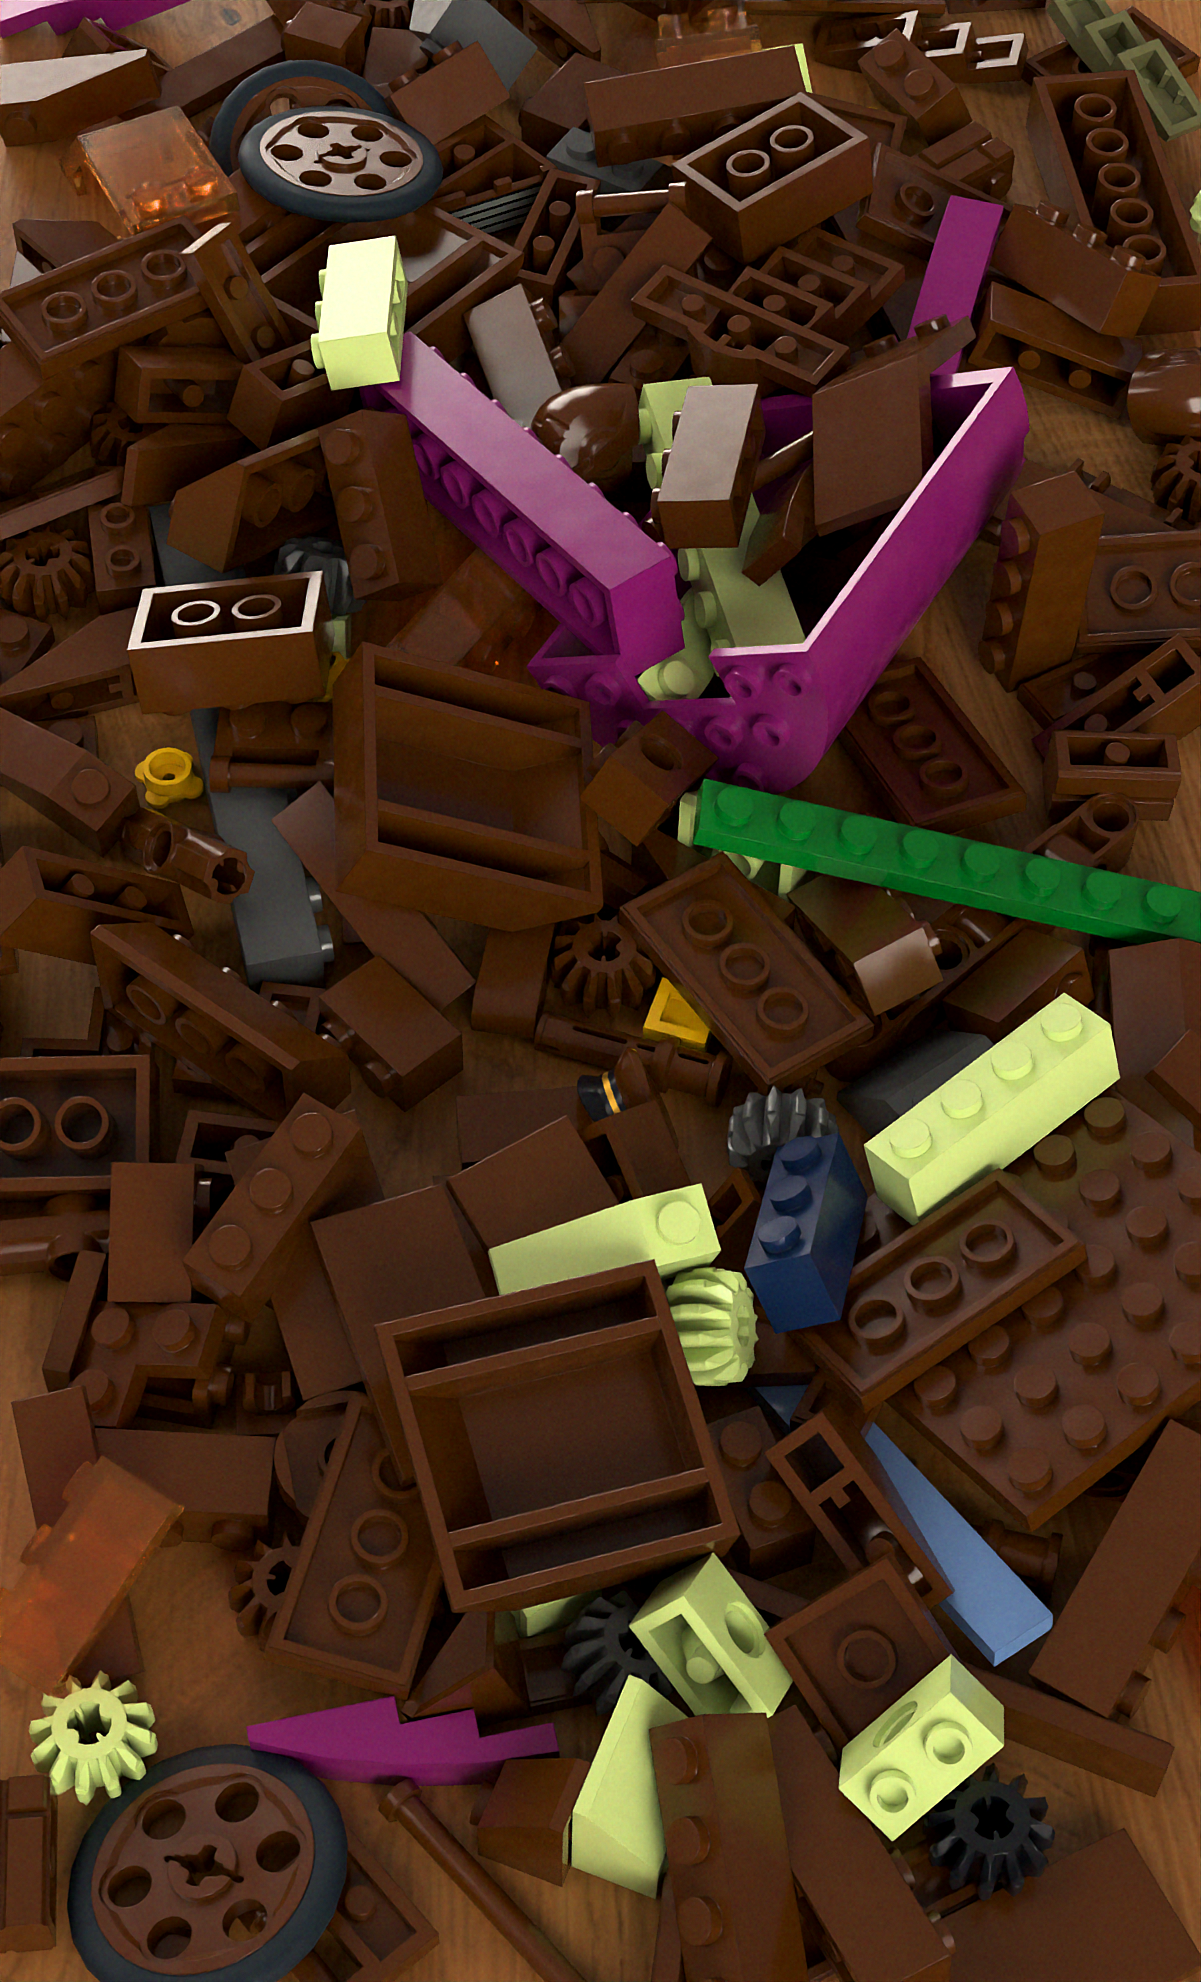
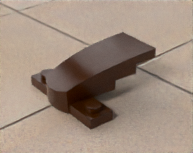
[631,226,905,398]

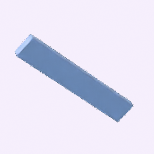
[743,1364,1053,1667]

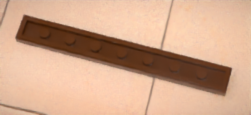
[621,1566,1174,1798]

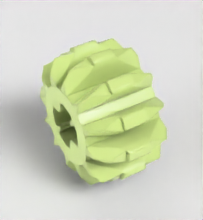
[665,1267,759,1386]
[29,1670,158,1806]

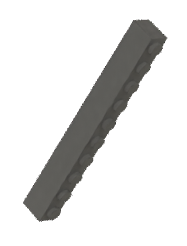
[149,503,334,995]

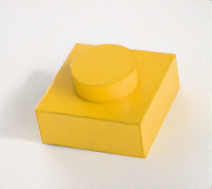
[643,977,713,1052]

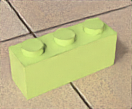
[311,236,408,391]

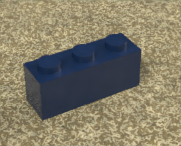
[744,1132,868,1334]

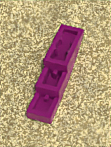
[0,0,191,39]
[907,195,1004,377]
[246,1696,560,1786]

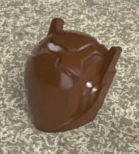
[1127,347,1201,446]
[531,383,639,494]

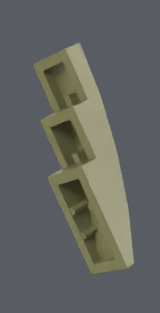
[1046,0,1201,142]

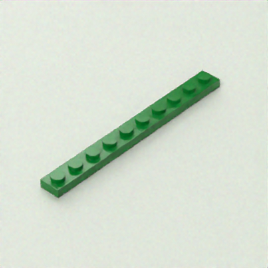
[692,779,1201,945]

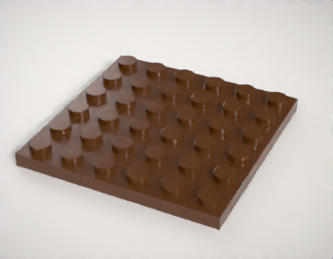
[852,1087,1201,1533]

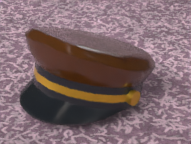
[577,1046,679,1150]

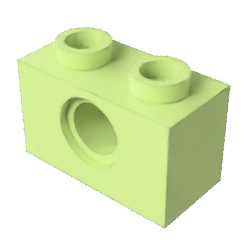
[629,1552,793,1718]
[838,1654,1004,1842]

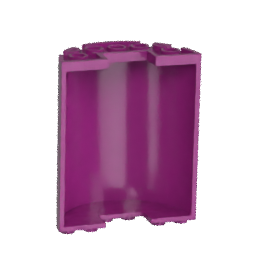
[526,366,1030,795]

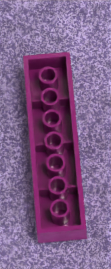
[359,331,685,676]

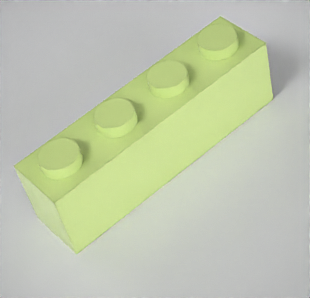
[864,993,1120,1226]

